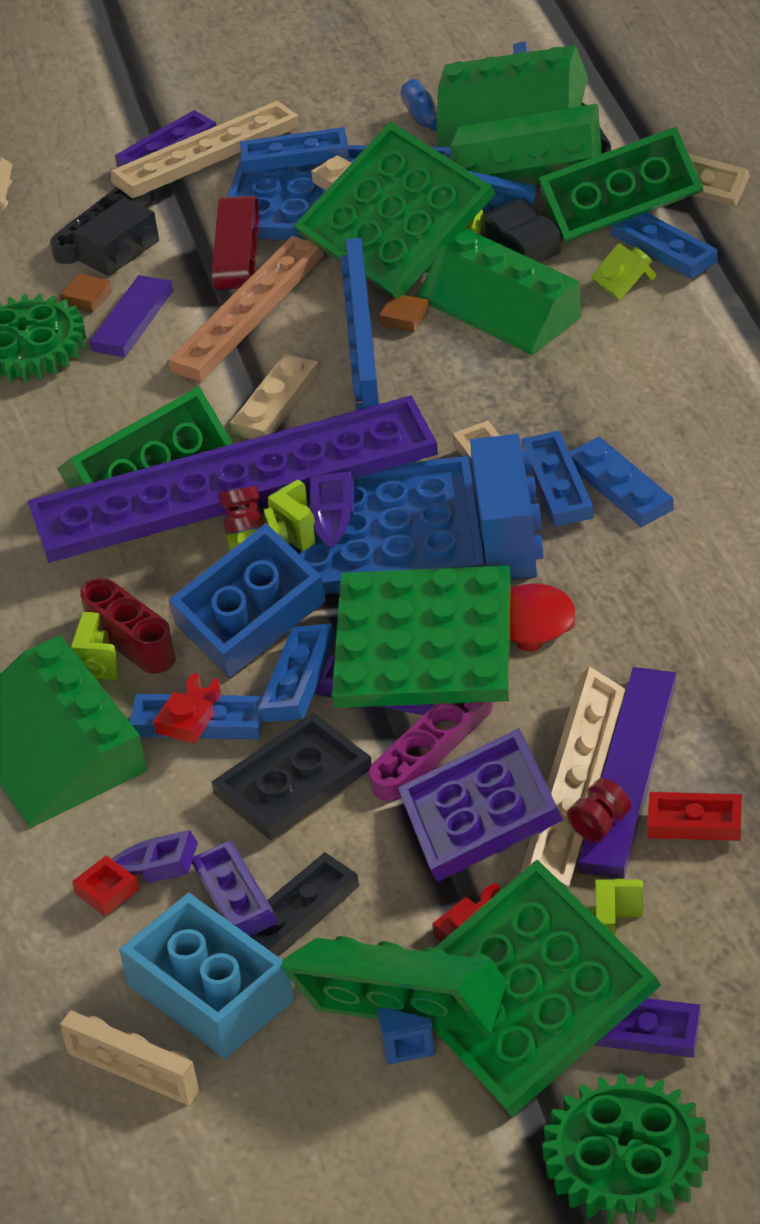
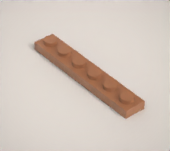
[168,236,324,382]

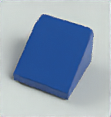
[377,1008,435,1065]

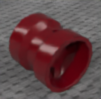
[217,485,265,534]
[567,778,631,843]

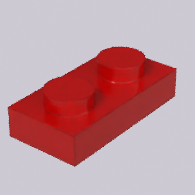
[647,792,742,841]

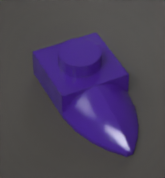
[310,472,354,549]
[112,830,198,883]

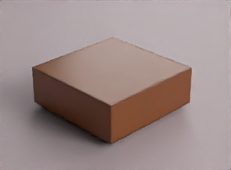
[60,273,112,312]
[379,295,429,332]

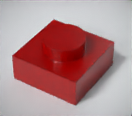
[72,855,139,916]

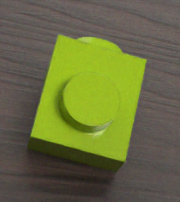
[590,243,657,301]
[586,879,643,936]

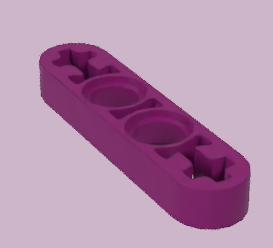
[369,702,493,801]

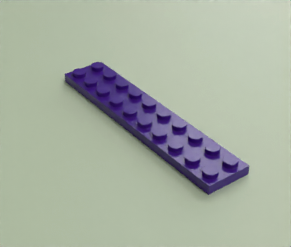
[28,395,438,563]

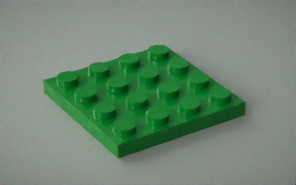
[294,121,496,299]
[332,565,511,708]
[432,859,661,1117]

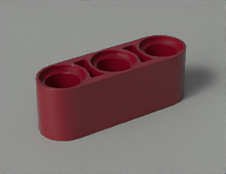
[212,196,260,290]
[80,578,176,674]

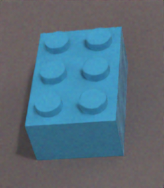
[119,892,294,1059]

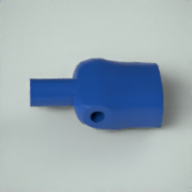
[400,79,437,131]

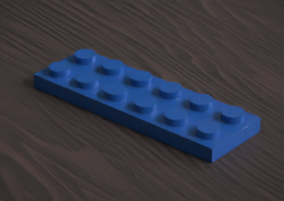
[340,238,379,410]

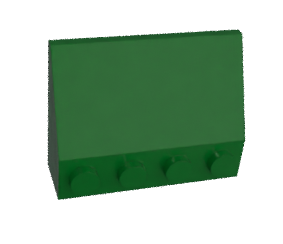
[436,45,588,147]
[0,635,147,829]

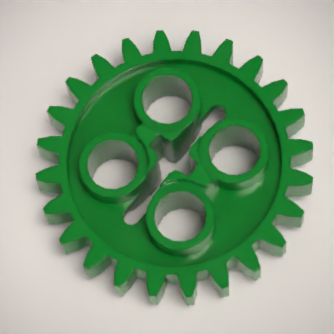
[0,294,87,383]
[542,1073,710,1224]

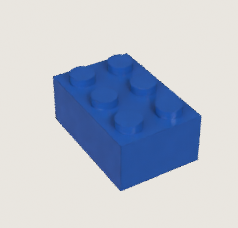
[470,433,543,580]
[169,523,325,678]

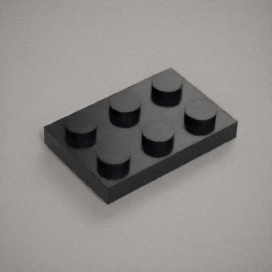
[211,712,372,840]

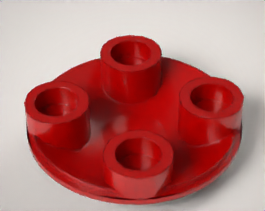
[510,583,575,652]

